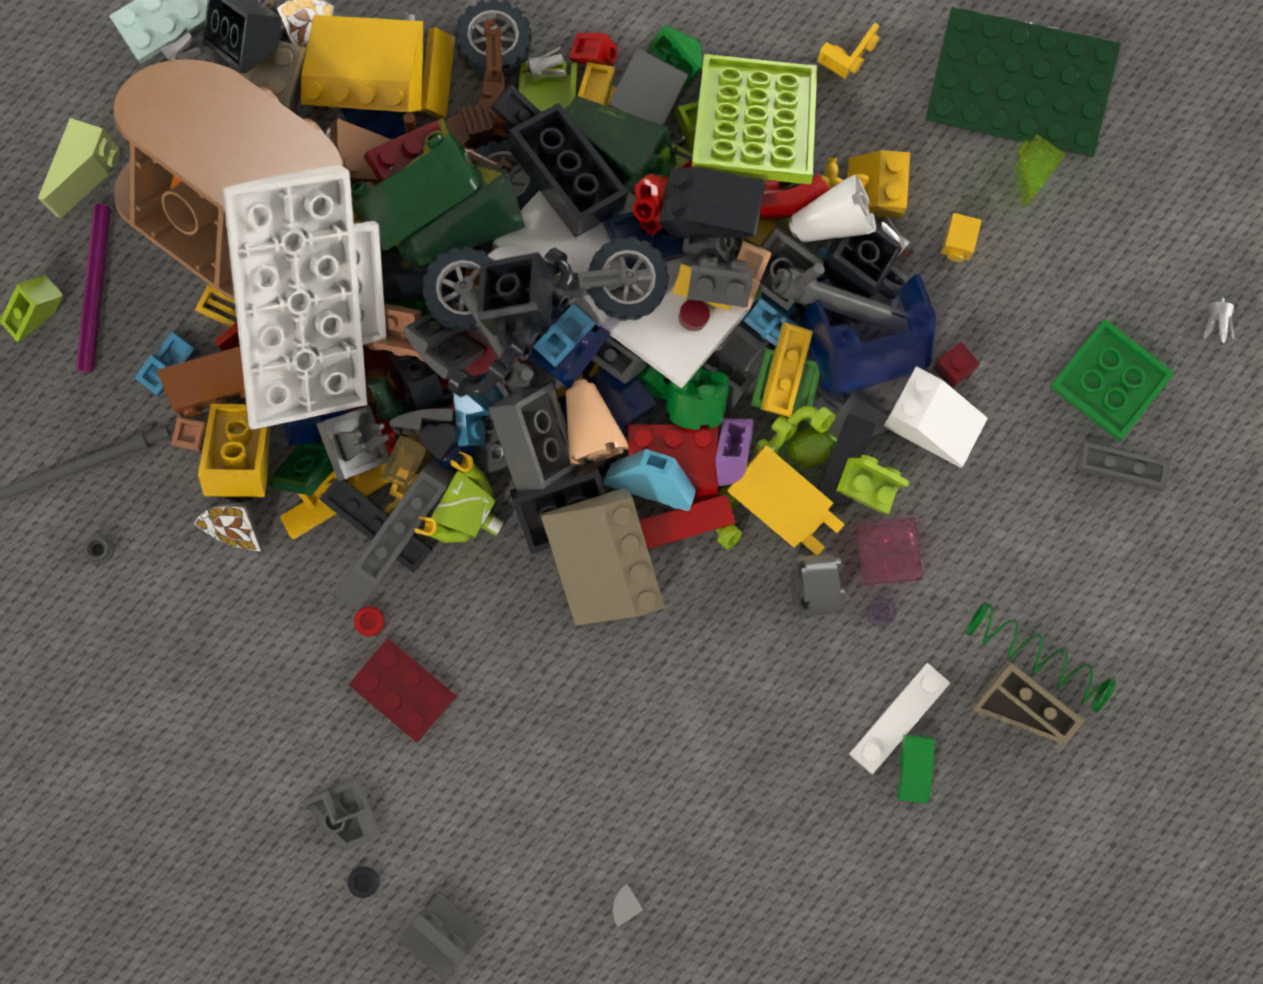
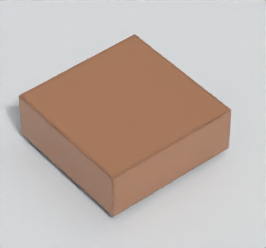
[171,416,207,452]

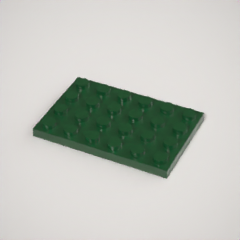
[925,6,1121,157]

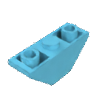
[603,449,696,512]

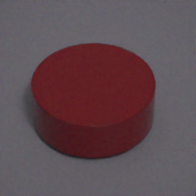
[678,300,710,331]

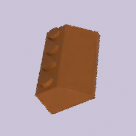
[157,346,246,417]

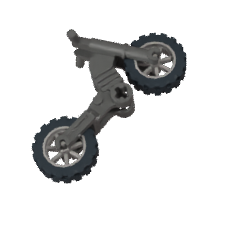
[423,237,669,390]

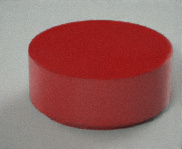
[354,606,385,637]

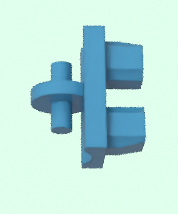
[744,297,800,346]

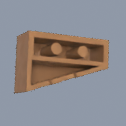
[330,118,392,186]

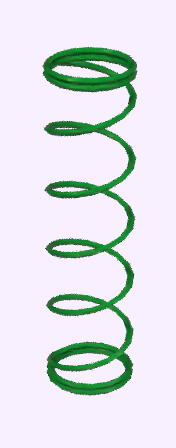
[965,602,1116,713]

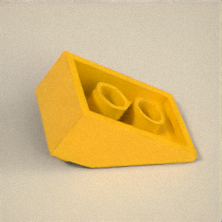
[198,404,270,497]

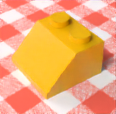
[847,150,910,219]

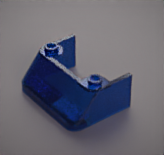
[800,273,936,395]

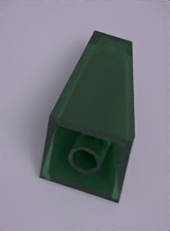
[565,96,678,198]
[398,162,525,267]

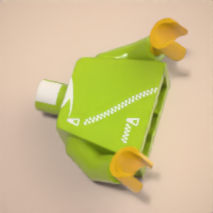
[414,451,504,543]

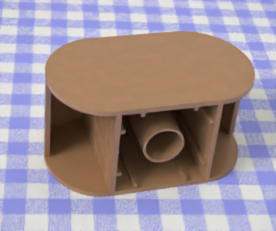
[114,59,343,300]

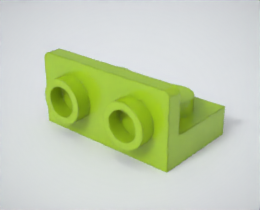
[836,455,910,514]

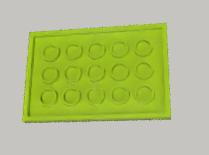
[692,54,817,184]

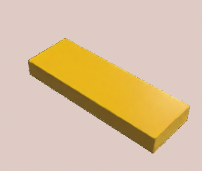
[422,27,455,119]
[760,323,813,417]

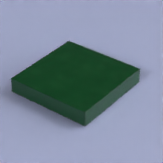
[267,440,334,496]

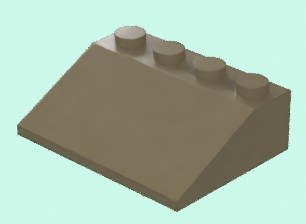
[540,487,665,625]

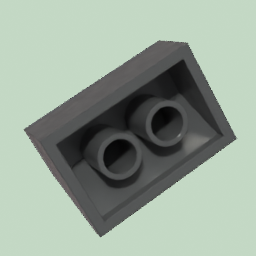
[488,382,577,491]

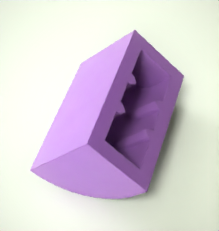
[715,419,754,486]

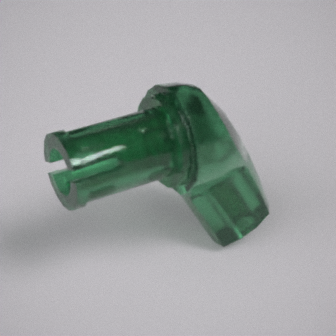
[368,376,418,422]

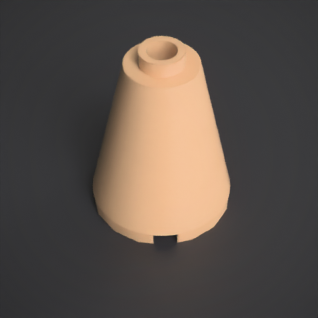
[566,379,629,466]

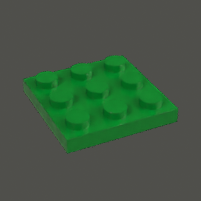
[1049,319,1175,442]

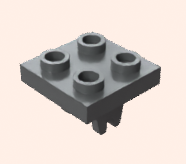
[316,405,391,481]

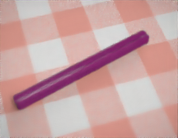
[76,204,111,373]

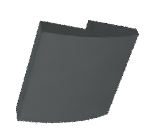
[403,313,485,379]
[390,409,456,440]

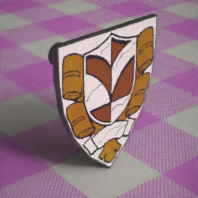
[275,0,334,48]
[193,500,263,552]

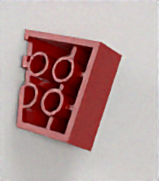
[628,424,718,504]

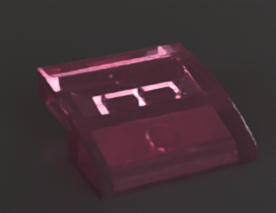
[855,517,923,585]

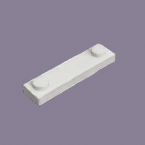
[849,663,950,774]

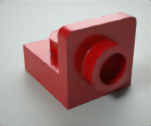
[569,33,617,66]

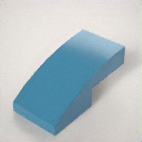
[533,303,596,368]
[135,332,199,396]

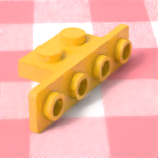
[280,463,395,539]

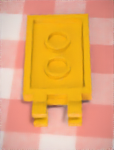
[726,444,845,555]

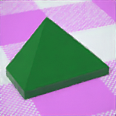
[648,25,703,88]

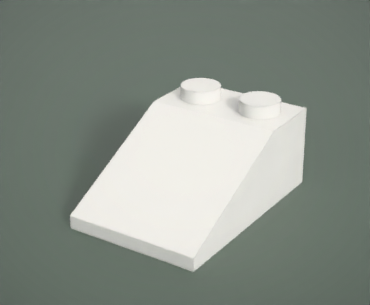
[883,366,987,468]

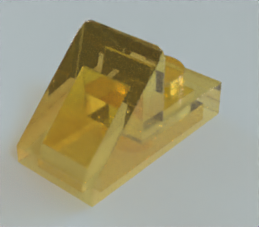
[381,436,432,490]

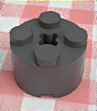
[790,553,846,617]

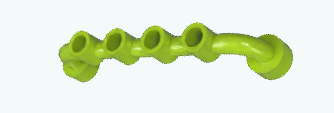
[715,406,835,550]

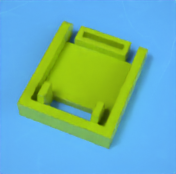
[519,61,578,116]

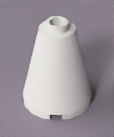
[789,175,876,242]

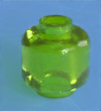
[787,426,833,468]

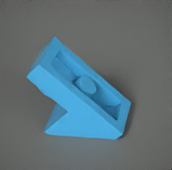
[453,393,493,448]

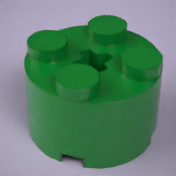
[666,367,729,430]

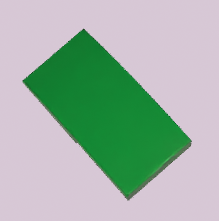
[896,735,934,803]

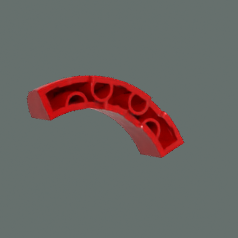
[681,158,831,221]

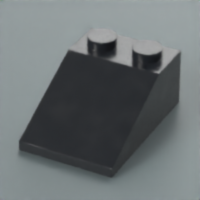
[659,167,766,239]

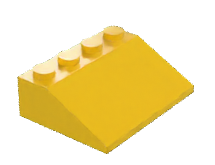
[301,15,423,112]

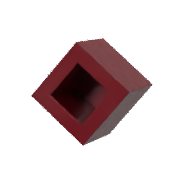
[933,342,980,388]

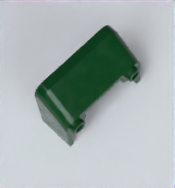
[350,117,480,251]

